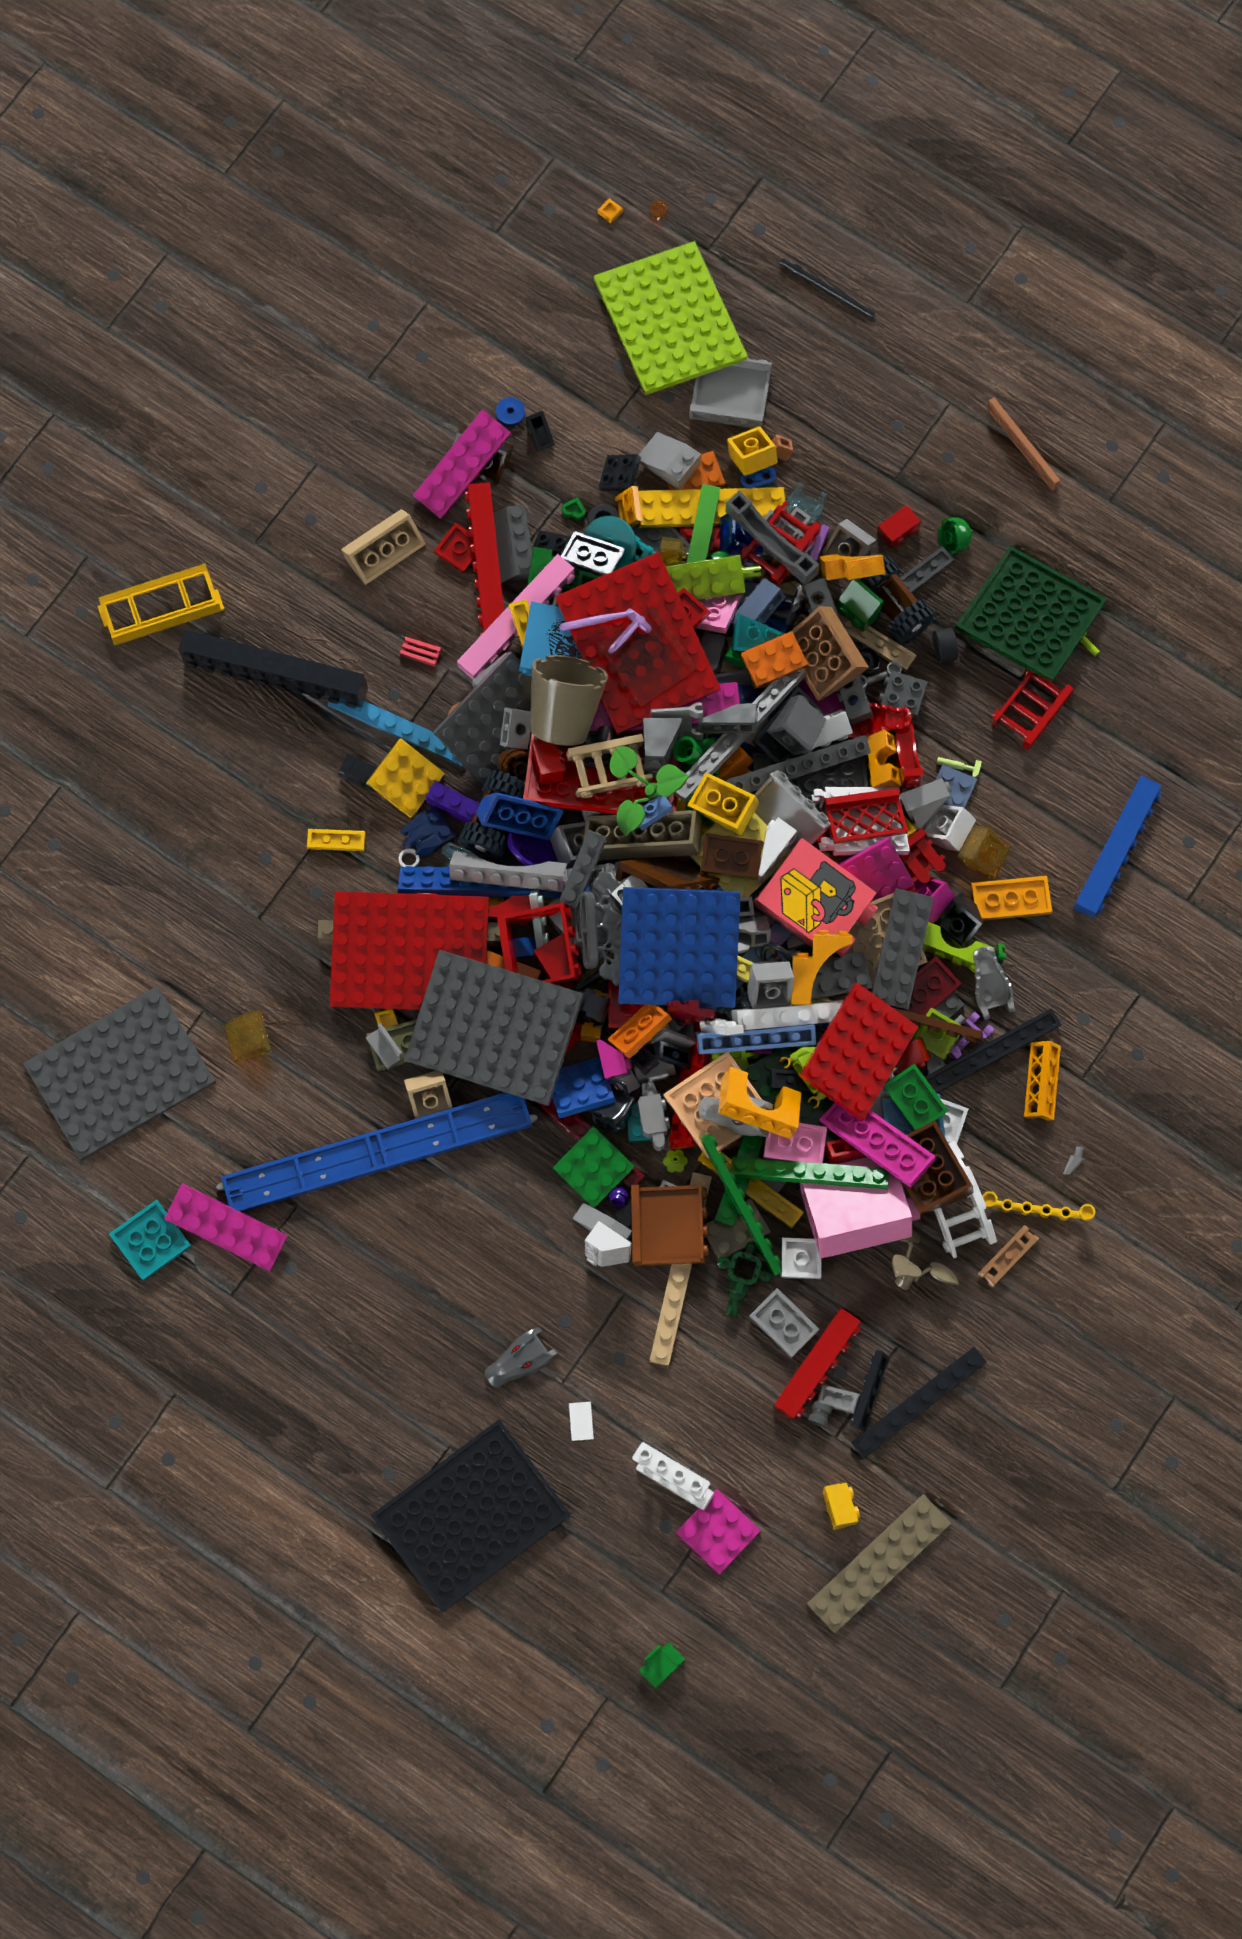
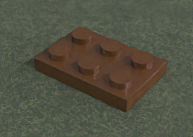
[700,833,763,880]

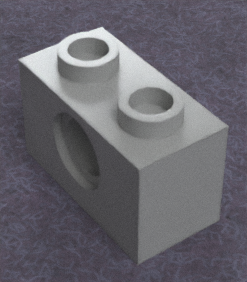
[500,708,531,749]

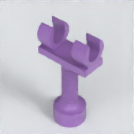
[948,1012,994,1061]

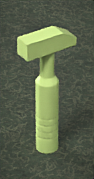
[936,757,982,778]

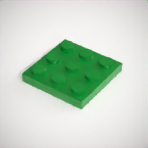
[553,1126,635,1209]

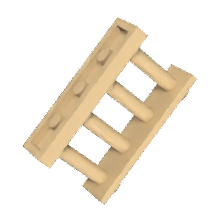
[566,734,653,798]

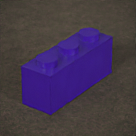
[426,781,480,824]

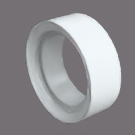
[399,849,420,867]

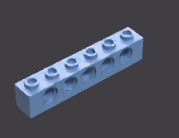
[696,1024,816,1054]

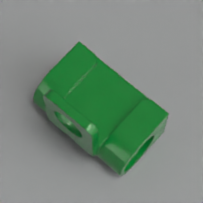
[639,1642,685,1689]

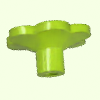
[663,1150,688,1173]

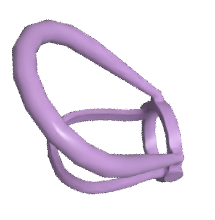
[559,608,652,654]

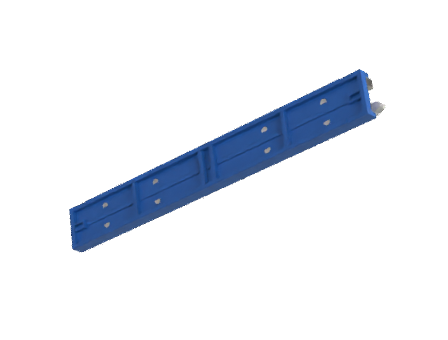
[216,1093,538,1213]

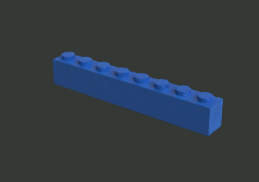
[1073,775,1162,919]

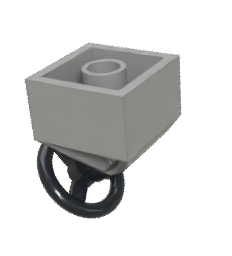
[747,943,794,1009]

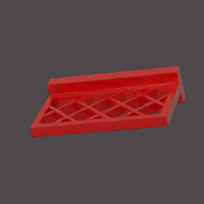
[822,788,908,844]

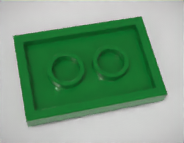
[883,1063,948,1131]

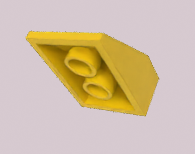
[688,773,759,836]

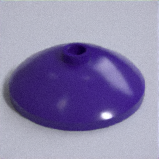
[507,832,557,866]

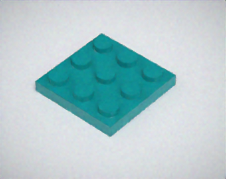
[109,1200,192,1282]

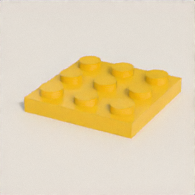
[366,738,445,818]

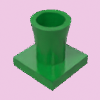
[673,736,719,776]

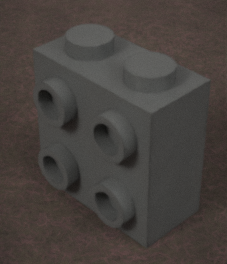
[878,671,928,721]

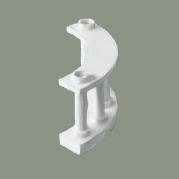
[934,1141,997,1258]

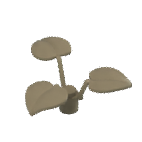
[892,1229,959,1290]

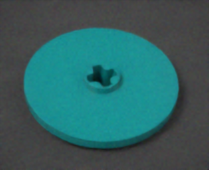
[584,516,637,570]

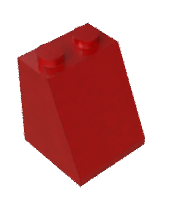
[534,933,575,990]

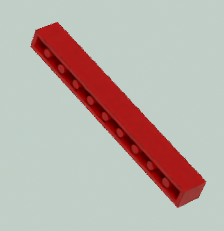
[465,482,509,667]

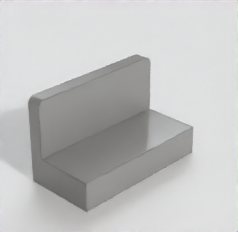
[366,1023,404,1070]

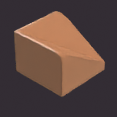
[772,435,794,461]

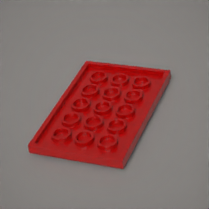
[799,982,918,1121]

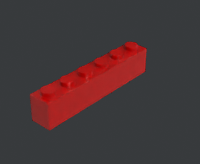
[773,1308,861,1421]

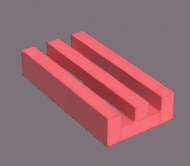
[400,637,441,667]

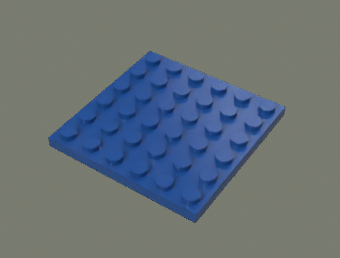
[618,887,741,1007]

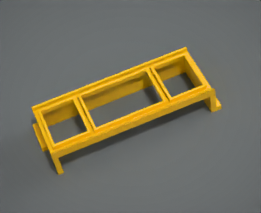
[98,564,225,645]

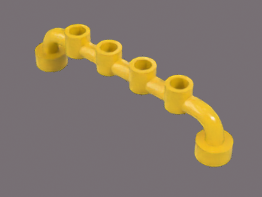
[982,1191,1095,1221]

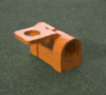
[716,746,754,793]

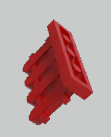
[899,828,946,892]

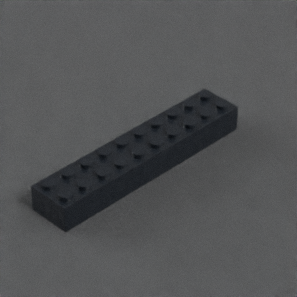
[178,629,368,709]

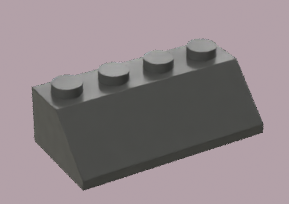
[493,504,532,586]

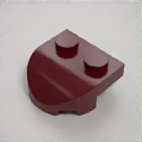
[667,1000,714,1025]

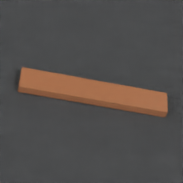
[987,398,1060,491]

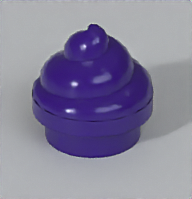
[609,1186,629,1207]

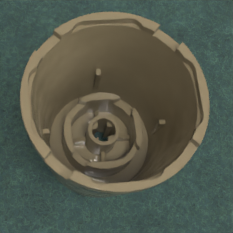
[530,655,608,745]

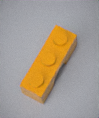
[866,730,901,787]

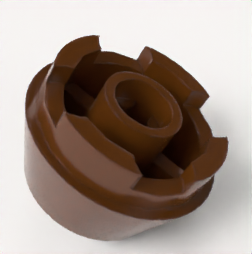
[497,748,529,783]

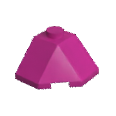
[596,1040,632,1080]

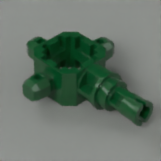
[717,1242,772,1318]

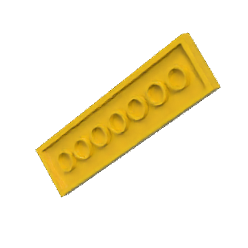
[638,487,785,528]

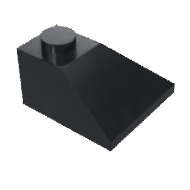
[935,893,984,949]

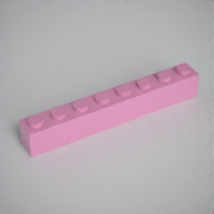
[457,554,575,680]

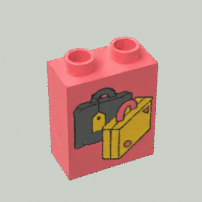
[753,838,878,957]

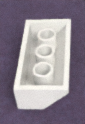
[585,1221,631,1267]

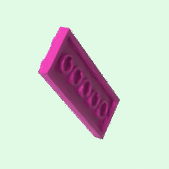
[413,409,512,519]
[819,1103,936,1188]
[164,1183,288,1271]

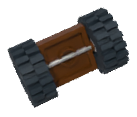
[858,556,936,644]
[458,770,525,862]

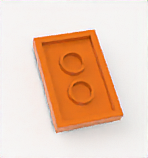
[665,451,725,490]
[741,631,808,688]
[607,1004,672,1059]

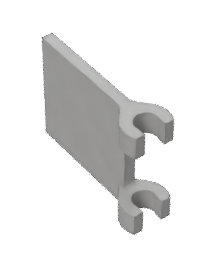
[651,703,703,741]

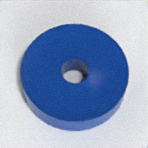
[496,397,525,427]

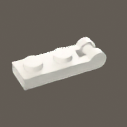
[700,1018,744,1035]

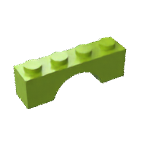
[922,922,994,972]

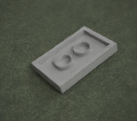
[749,1288,819,1358]

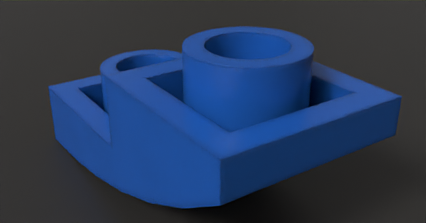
[513,938,537,960]

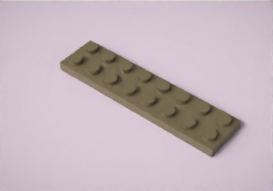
[807,1494,951,1634]

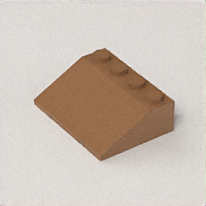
[792,606,869,701]

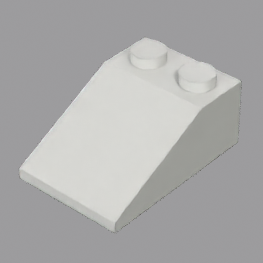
[758,817,797,884]

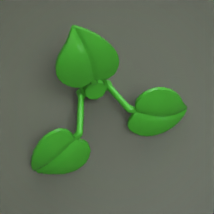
[610,746,689,836]

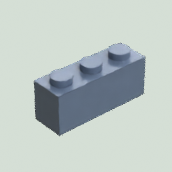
[731,578,786,628]

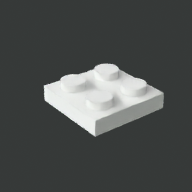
[781,1238,821,1279]

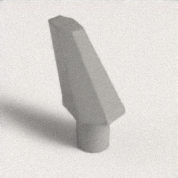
[1063,1146,1085,1174]

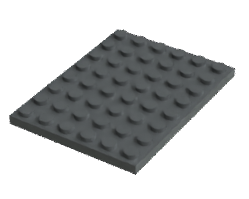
[404,950,584,1106]
[23,986,216,1161]

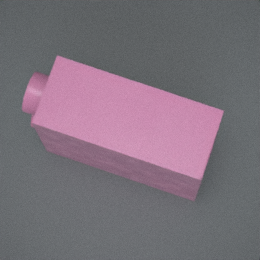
[800,1157,920,1258]

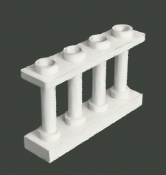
[632,1442,714,1511]

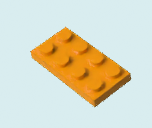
[971,876,1052,921]

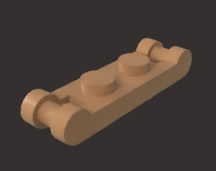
[977,1225,1040,1288]

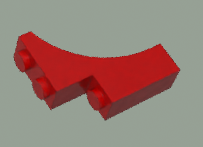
[893,724,923,790]

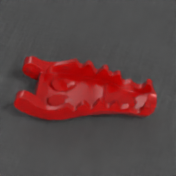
[844,703,912,740]

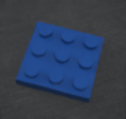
[552,1057,615,1119]

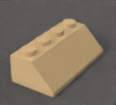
[341,509,426,585]

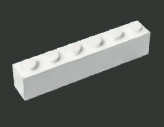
[732,1000,844,1030]

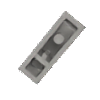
[572,1203,632,1241]

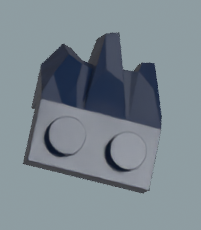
[400,807,456,856]

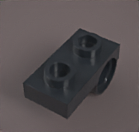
[533,530,571,556]

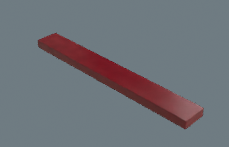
[534,1098,645,1190]

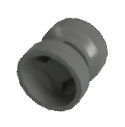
[807,1401,833,1428]

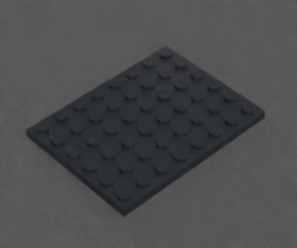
[370,1419,571,1613]

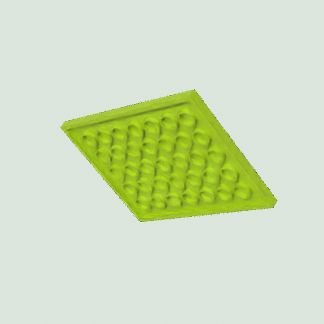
[594,241,748,395]

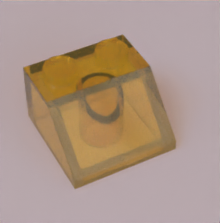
[957,825,1011,879]
[225,1010,272,1062]

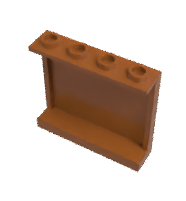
[631,1182,709,1266]

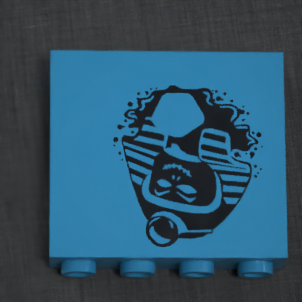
[518,601,582,676]

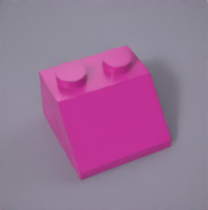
[914,877,956,923]

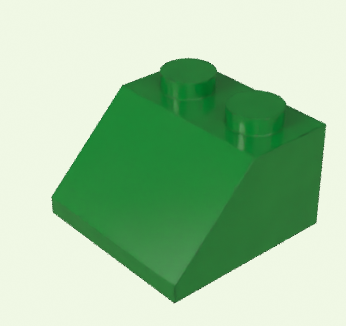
[836,579,883,632]

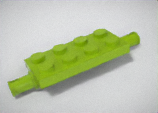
[666,555,761,600]

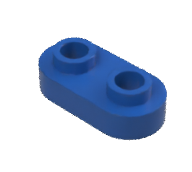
[740,467,776,488]

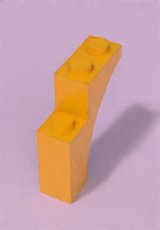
[819,554,885,580]
[791,930,853,1005]

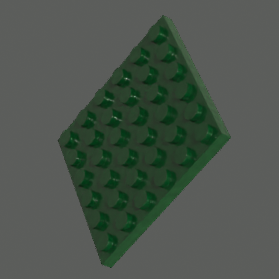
[955,546,1107,683]

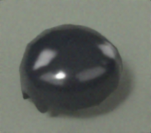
[858,646,881,675]

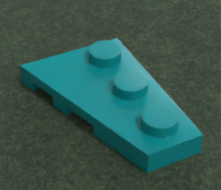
[732,612,784,651]

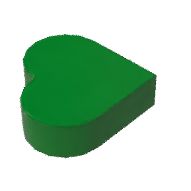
[562,497,585,521]

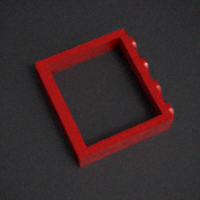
[497,902,582,985]

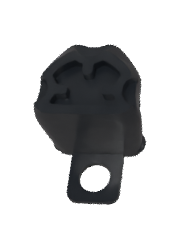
[589,1077,635,1134]

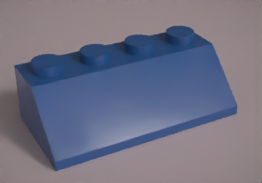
[476,793,564,840]

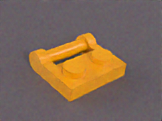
[615,486,642,528]

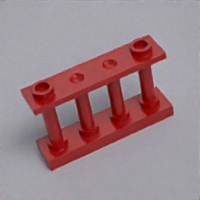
[740,501,821,587]
[992,670,1074,751]

